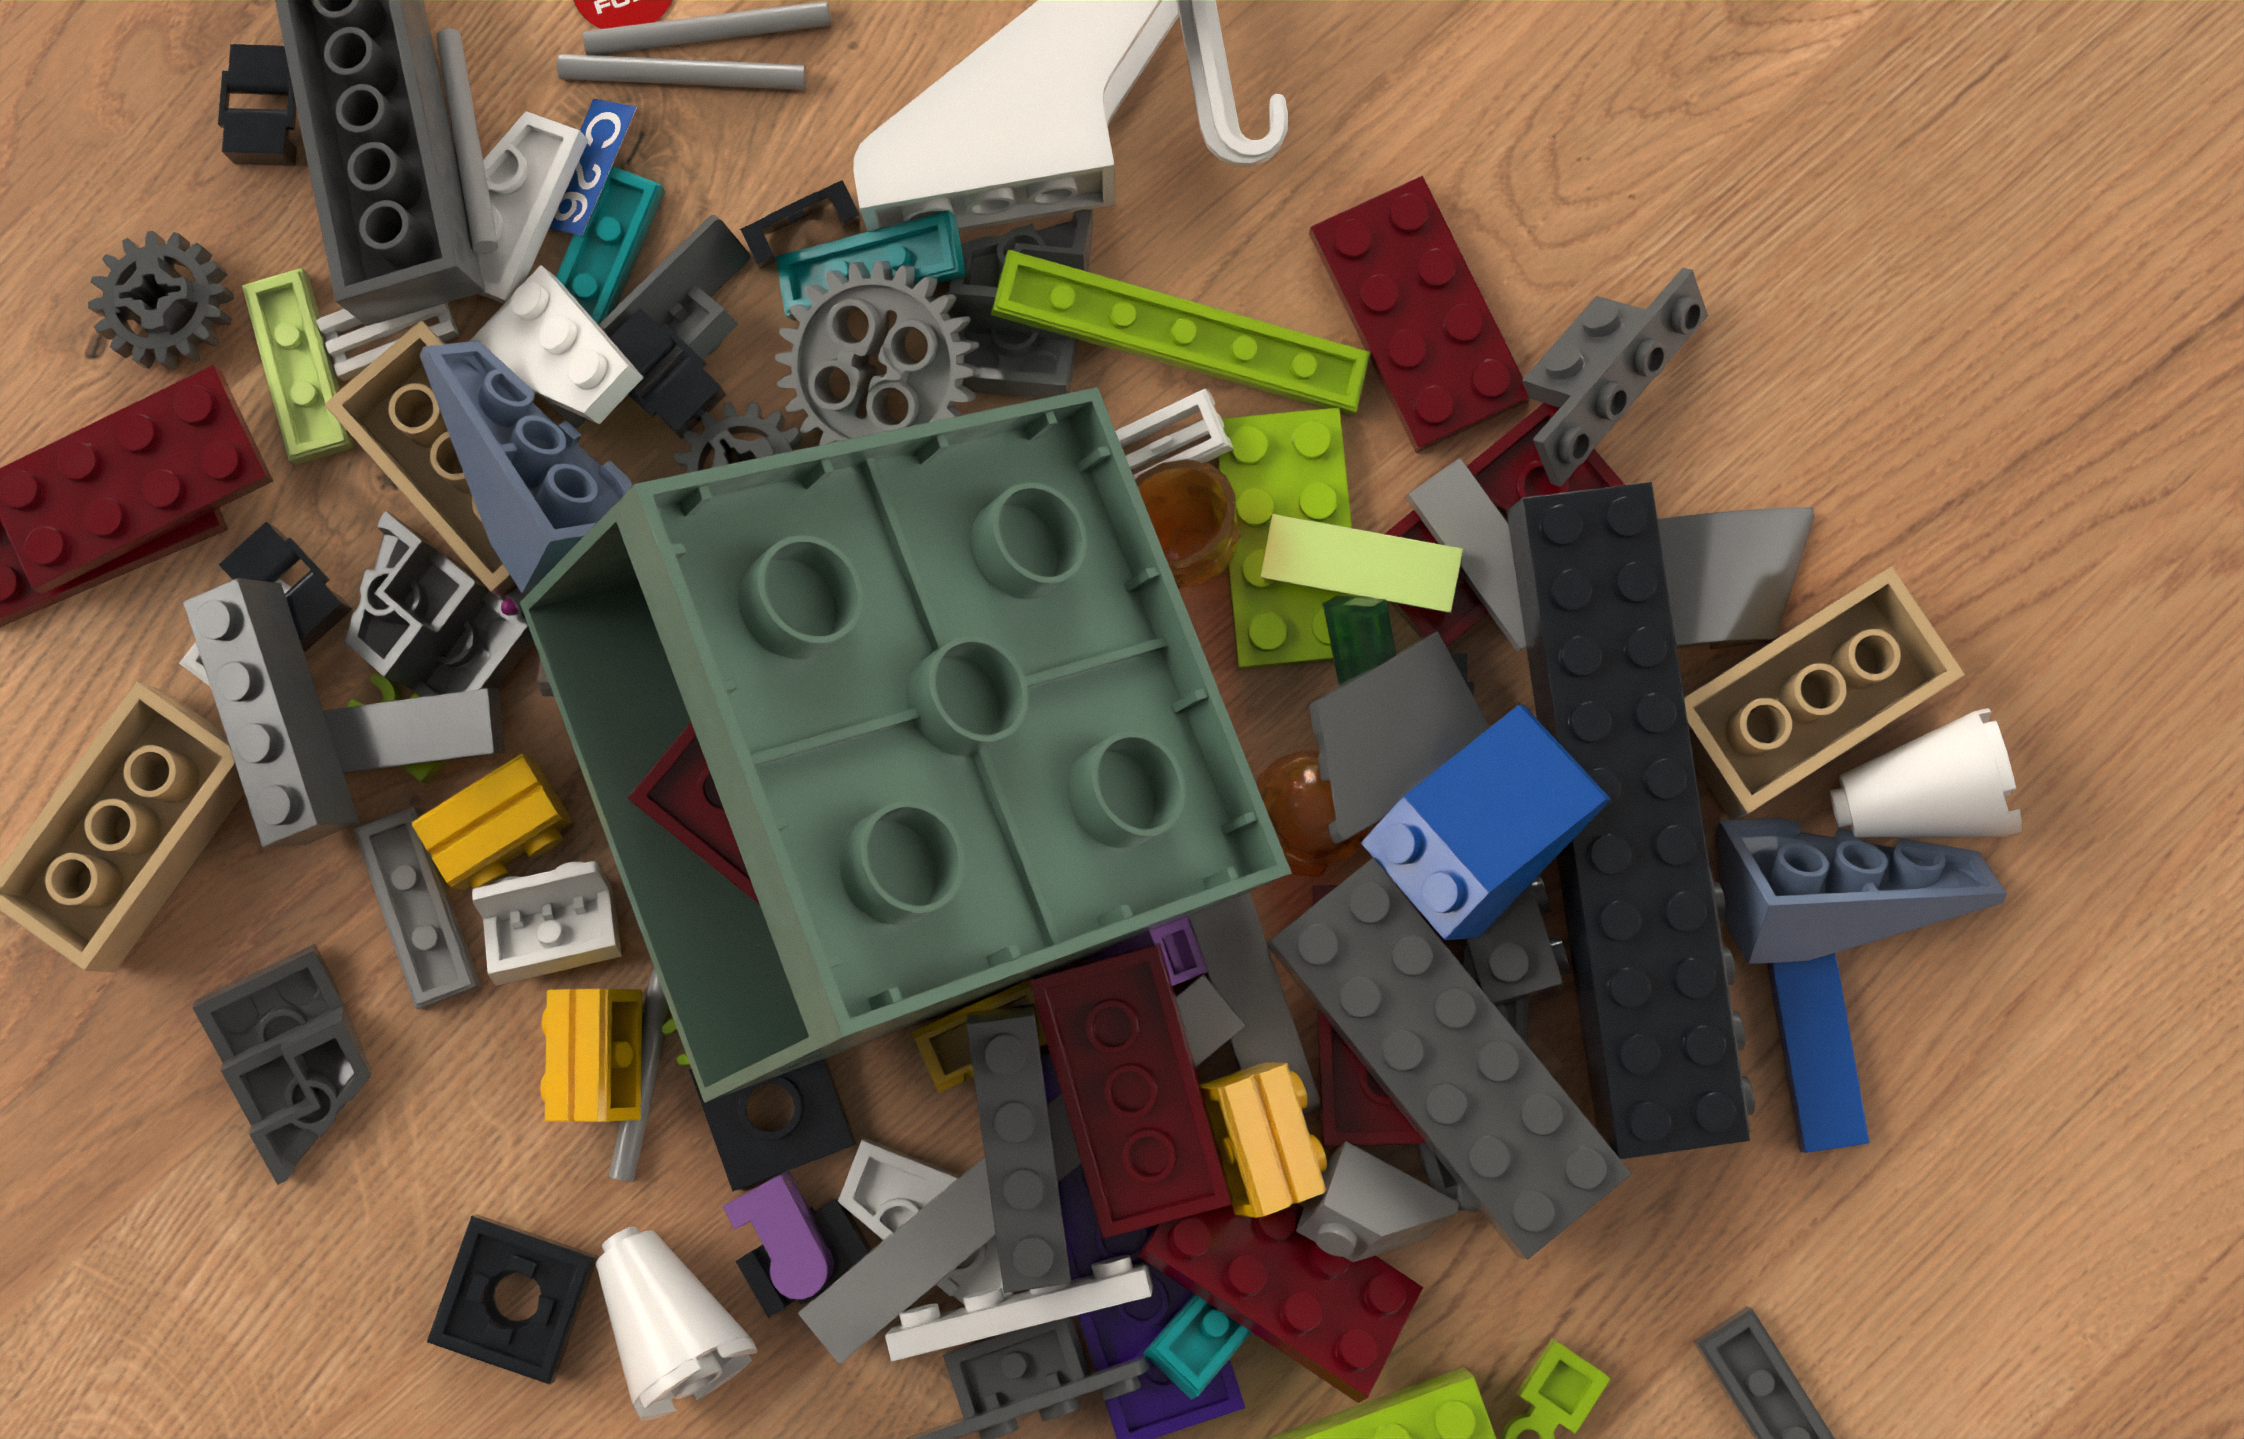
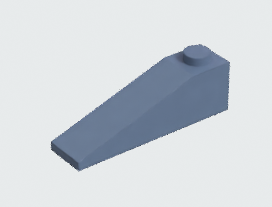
[1716,818,2007,964]

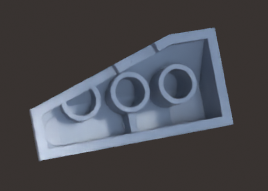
[419,341,633,593]

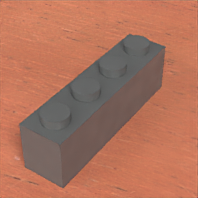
[183,578,359,847]
[967,1004,1071,1293]

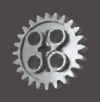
[775,261,981,445]

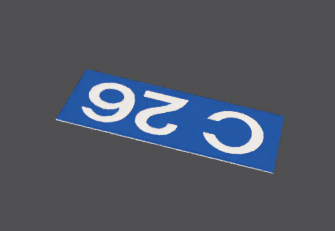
[549,99,637,236]

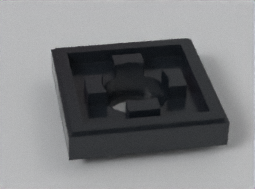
[689,1058,857,1192]
[427,1214,598,1385]

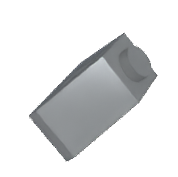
[1296,1141,1459,1262]

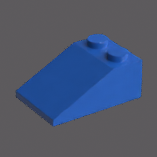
[1361,705,1611,940]

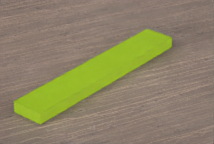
[991,249,1370,416]

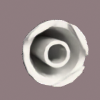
[1829,708,2022,837]
[596,1226,758,1421]

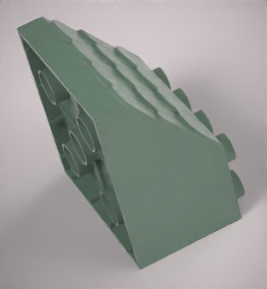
[520,387,1292,1103]

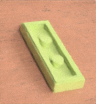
[242,268,356,465]
[1260,514,1463,613]

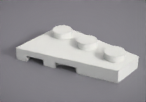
[477,111,588,304]
[469,265,644,424]
[838,1138,1013,1305]

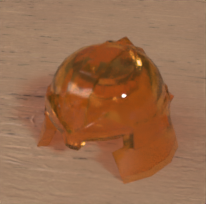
[1135,459,1242,589]
[1256,750,1369,877]

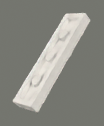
[885,1255,1154,1362]

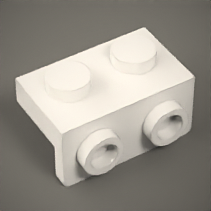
[472,861,622,986]

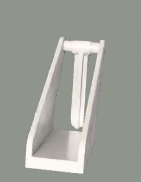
[853,0,1288,232]

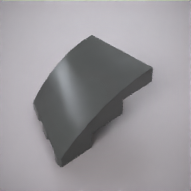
[948,209,1093,398]
[1657,508,1814,650]
[345,511,534,697]
[1309,631,1490,844]
[192,944,372,1185]

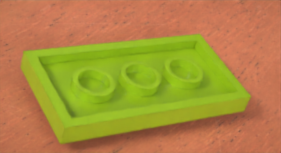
[1217,407,1365,670]

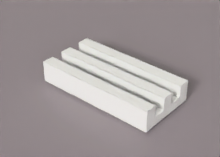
[316,303,460,381]
[1115,388,1234,493]

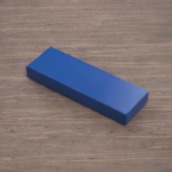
[1767,953,1870,1153]

